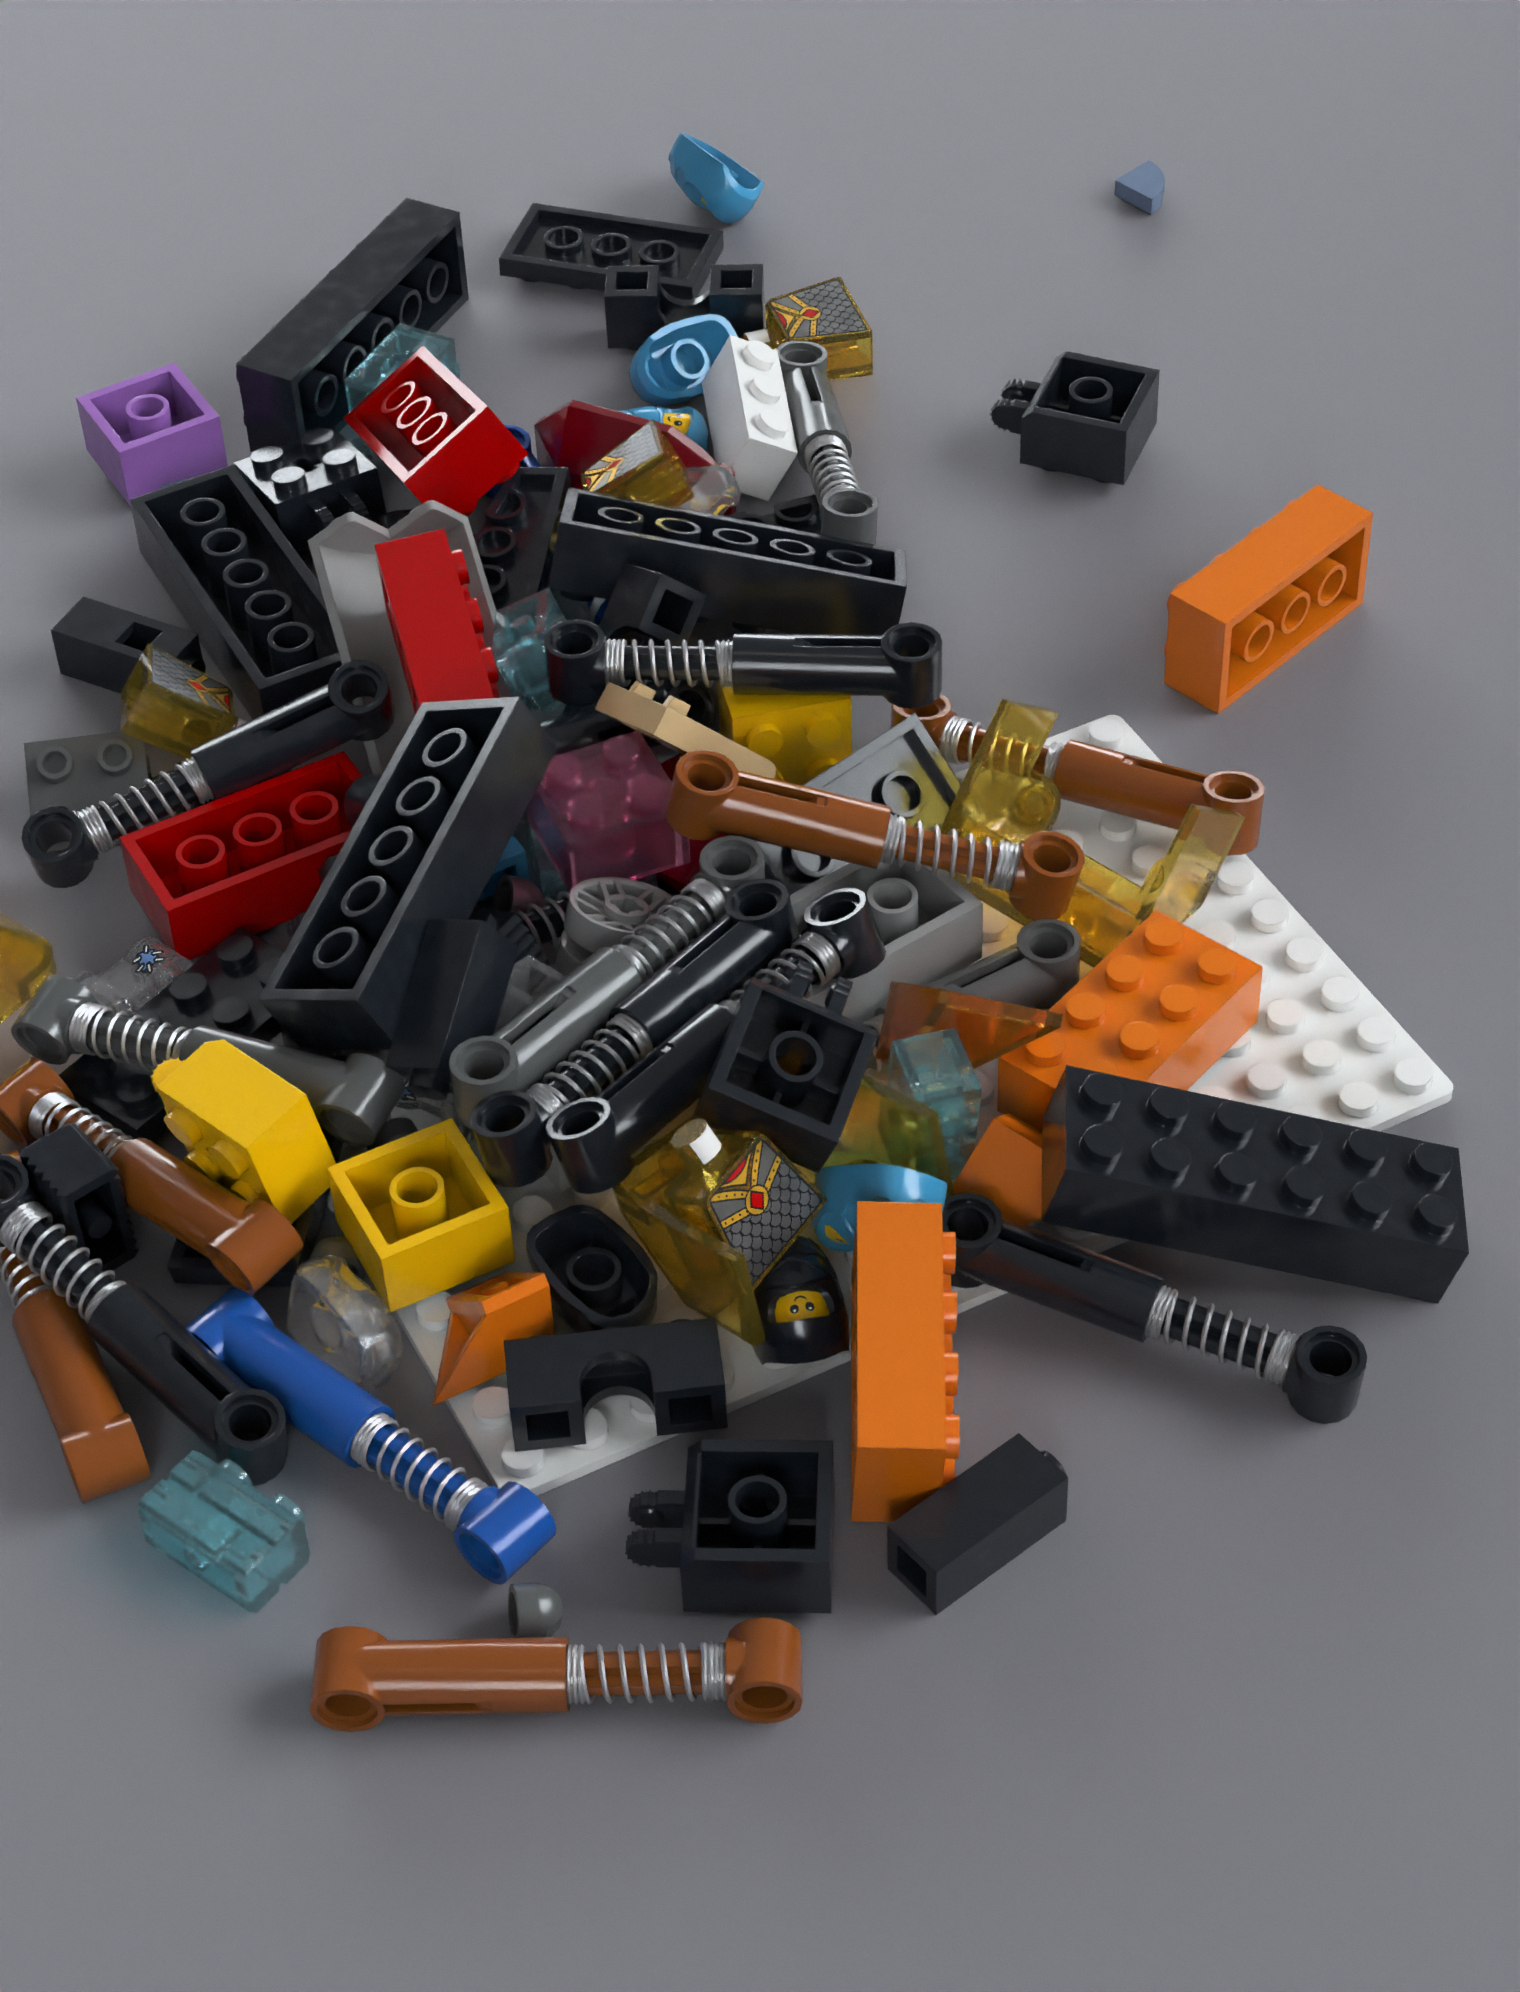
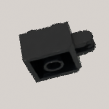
[989,351,1160,485]
[234,427,386,552]
[691,959,879,1173]
[625,1439,835,1614]

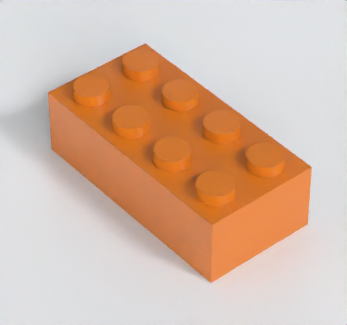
[1164,484,1373,714]
[997,910,1263,1132]
[851,1201,960,1523]

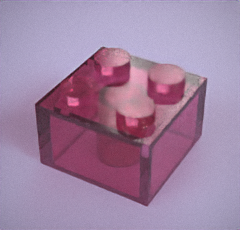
[527,730,691,892]

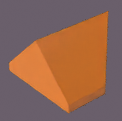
[946,1112,1042,1226]
[432,1271,555,1407]

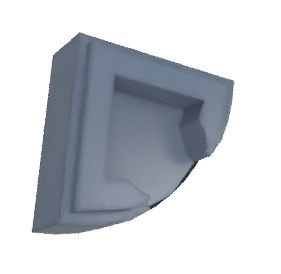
[1114,160,1165,214]

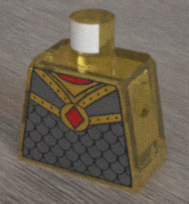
[742,277,873,380]
[561,420,695,513]
[121,643,247,759]
[663,1118,828,1293]

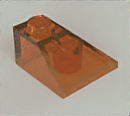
[876,981,1063,1084]

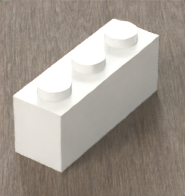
[702,335,798,501]

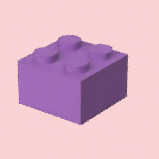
[76,362,228,505]

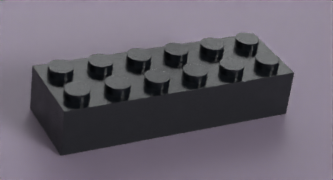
[236,197,469,452]
[130,464,353,719]
[548,487,907,634]
[258,697,557,1050]
[1041,1065,1469,1304]

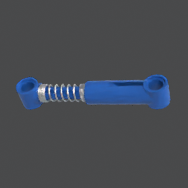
[185,1288,557,1585]

